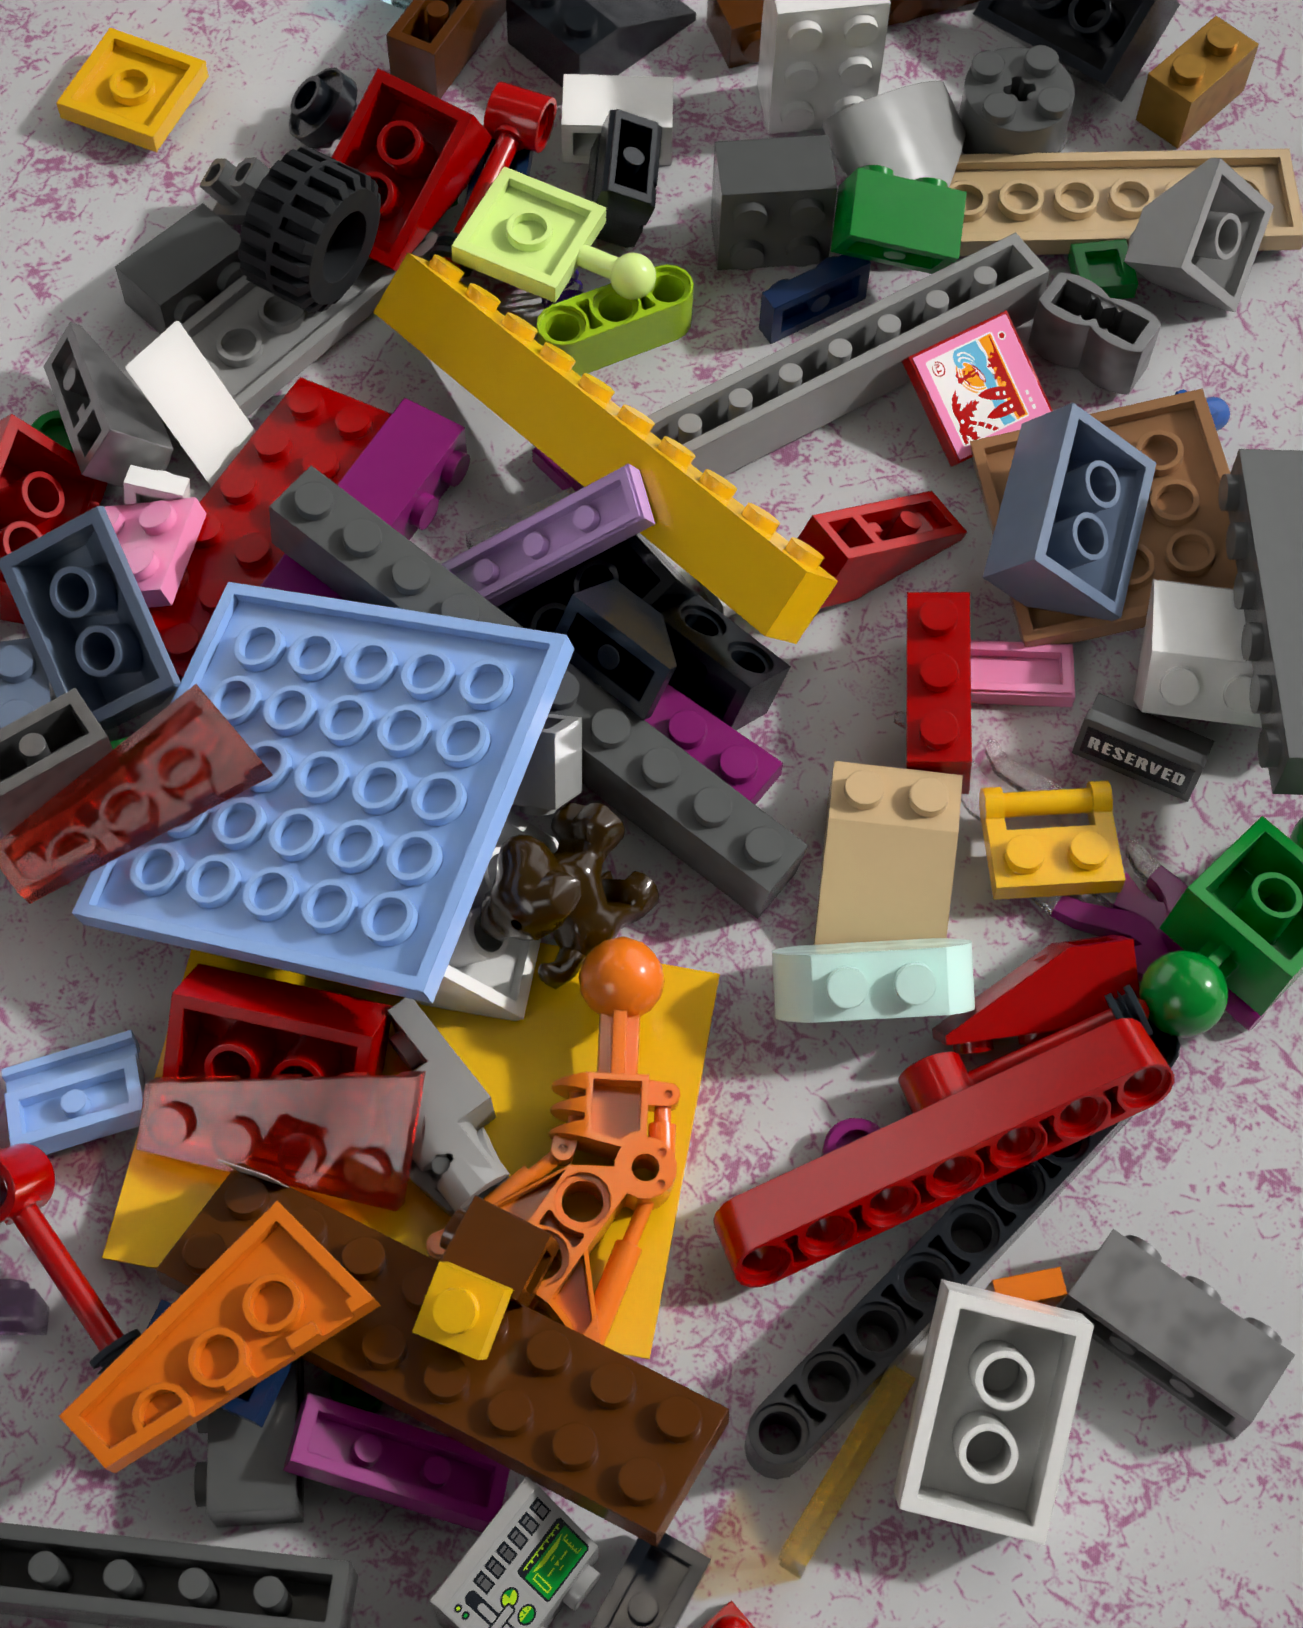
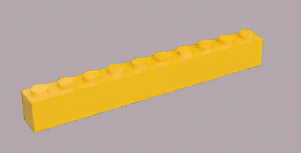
[373,253,838,644]

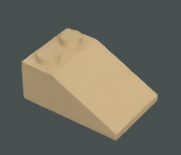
[814,761,963,945]

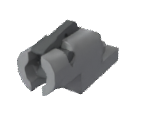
[384,998,510,1217]

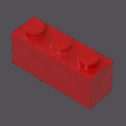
[906,592,972,794]

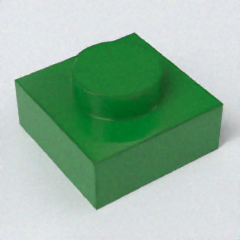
[1067,239,1139,299]

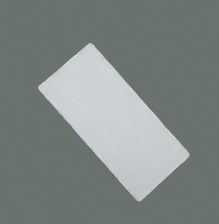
[125,321,256,487]

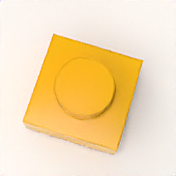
[412,1261,513,1360]

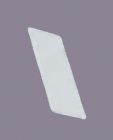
[216,1159,289,1188]

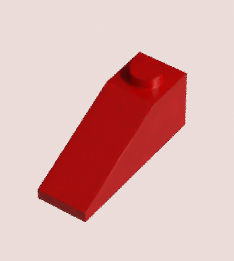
[797,491,967,609]

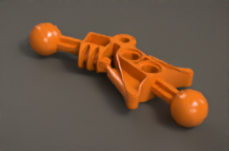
[426,936,680,1345]

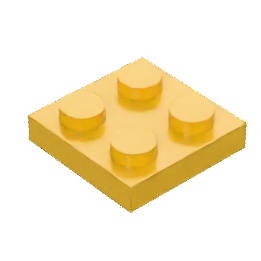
[56,28,209,152]

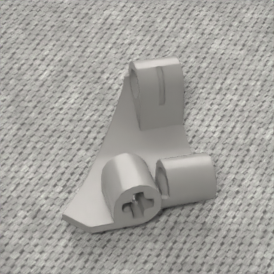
[822,81,966,188]

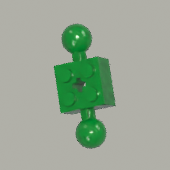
[1139,816,1303,1037]

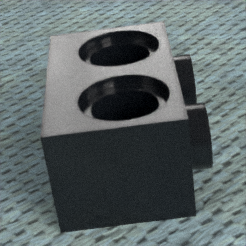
[660,594,791,730]

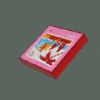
[902,310,1053,467]

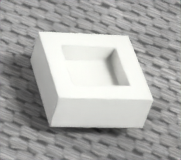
[123,465,190,505]

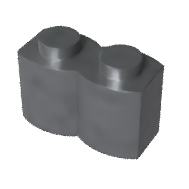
[1028,272,1161,394]

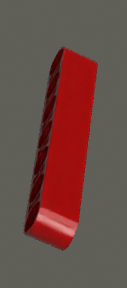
[713,1018,1175,1288]

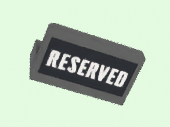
[1072,693,1215,802]

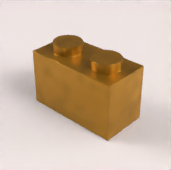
[1136,15,1259,149]

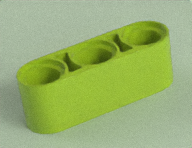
[537,264,694,376]

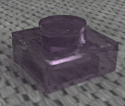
[0,1279,50,1335]

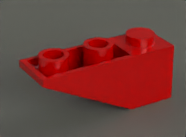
[932,935,1140,1054]

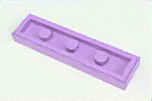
[441,463,655,607]

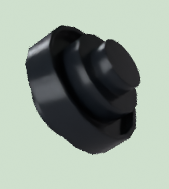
[288,67,358,148]

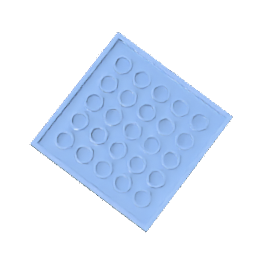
[72,582,574,1004]

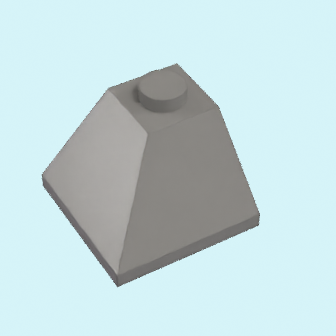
[1124,158,1274,312]

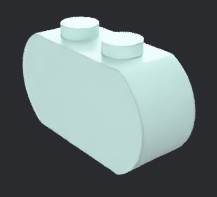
[772,938,975,1023]

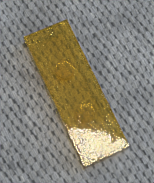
[778,1365,916,1579]

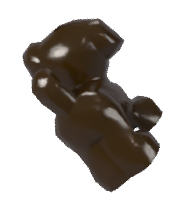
[480,803,659,989]

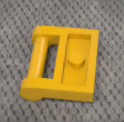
[979,780,1125,900]

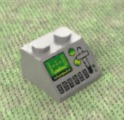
[430,1476,601,1628]

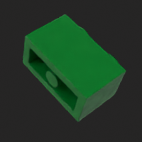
[831,165,967,274]

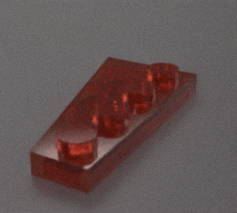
[0,684,273,904]
[136,1071,426,1211]

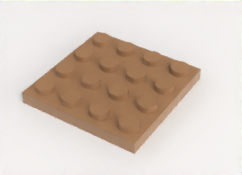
[970,388,1238,647]

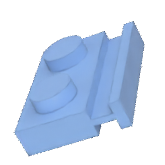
[1,1030,152,1155]

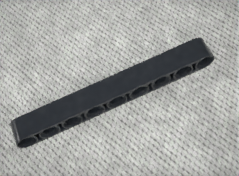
[744,1020,1180,1479]

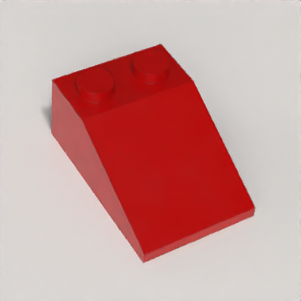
[331,68,493,272]

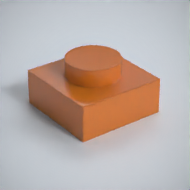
[984,1267,1067,1307]

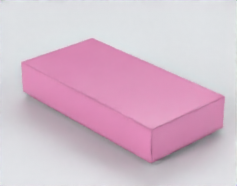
[971,640,1075,707]

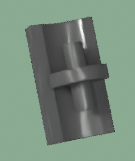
[200,157,270,225]

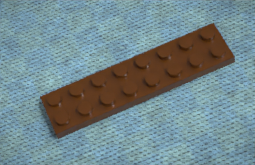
[156,1161,729,1547]

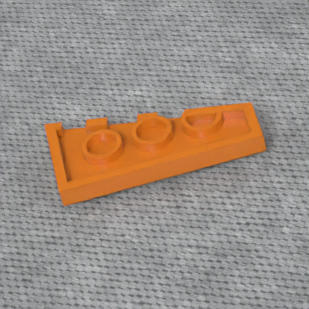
[59,1201,381,1474]

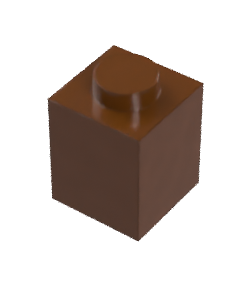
[440,1195,560,1307]

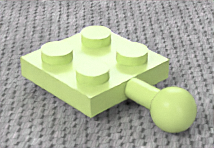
[451,166,656,303]

